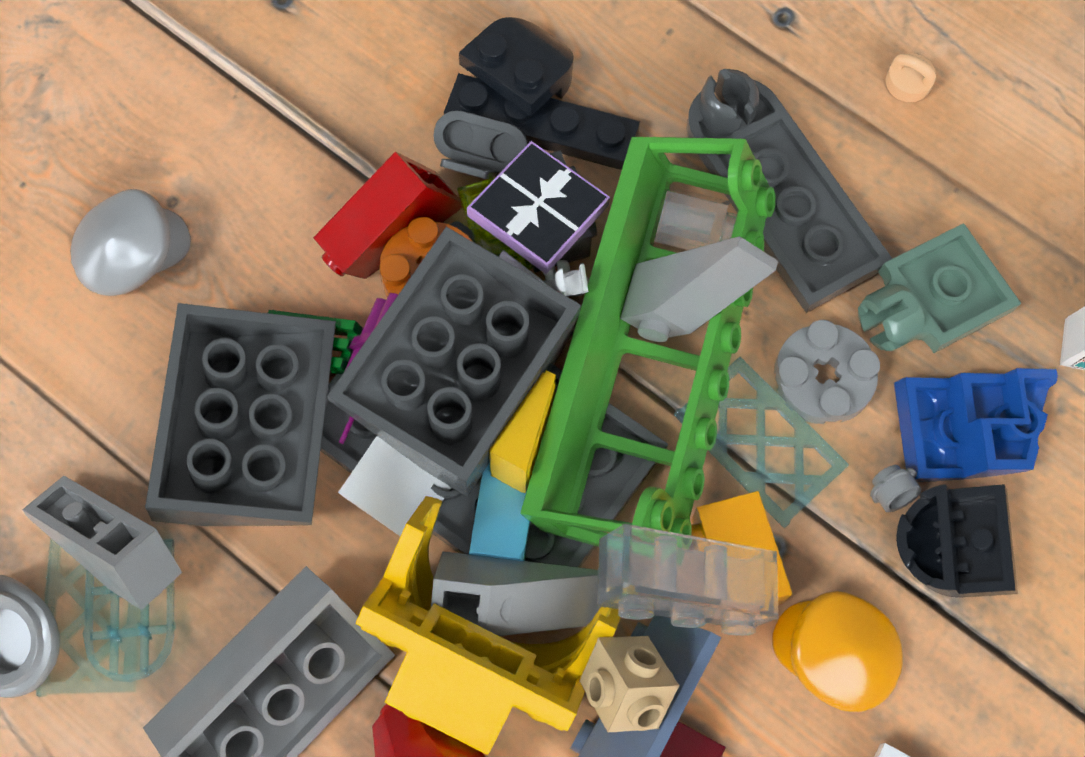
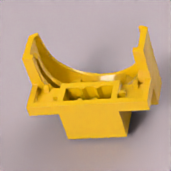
[355,496,628,755]

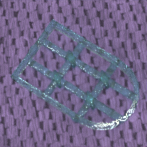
[83,539,176,682]

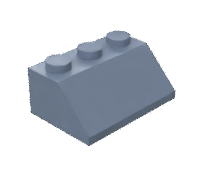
[570,613,722,757]

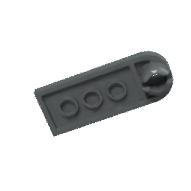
[686,69,892,313]

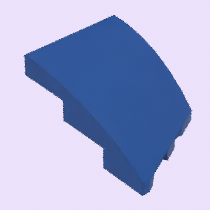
[894,368,1058,482]

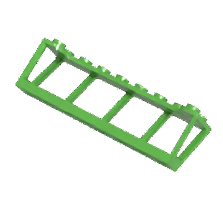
[520,137,776,568]

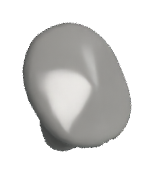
[70,189,191,296]
[0,575,60,698]

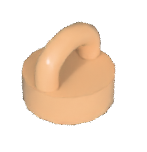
[885,53,936,102]

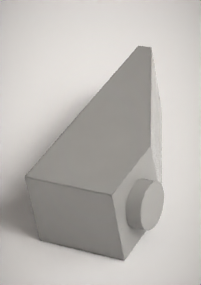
[620,236,778,342]
[22,476,182,610]

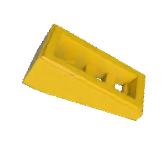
[489,370,556,493]

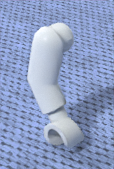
[543,260,589,297]

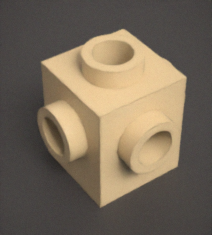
[580,636,679,733]

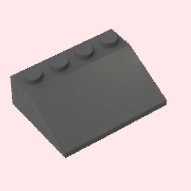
[327,227,581,497]
[145,303,336,526]

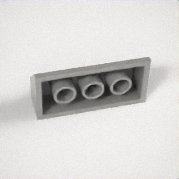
[143,566,395,757]

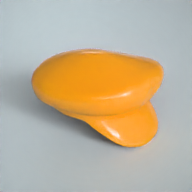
[772,591,903,712]

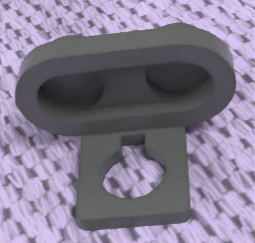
[433,111,529,179]

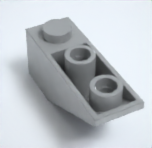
[431,551,607,636]

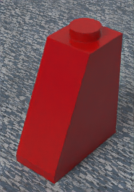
[313,152,465,279]

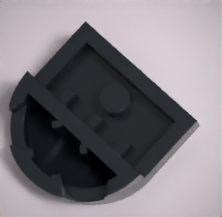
[459,17,574,116]
[896,484,1018,598]

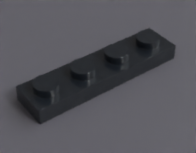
[444,73,640,170]

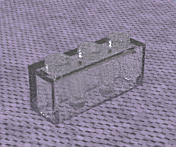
[597,524,779,636]

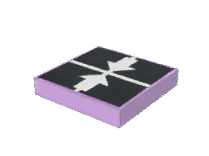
[467,141,610,274]

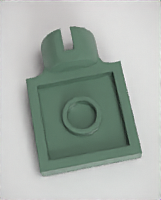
[858,223,1021,353]

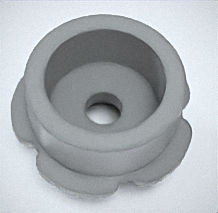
[870,465,921,512]

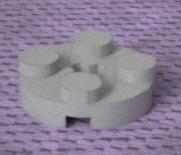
[774,320,880,424]

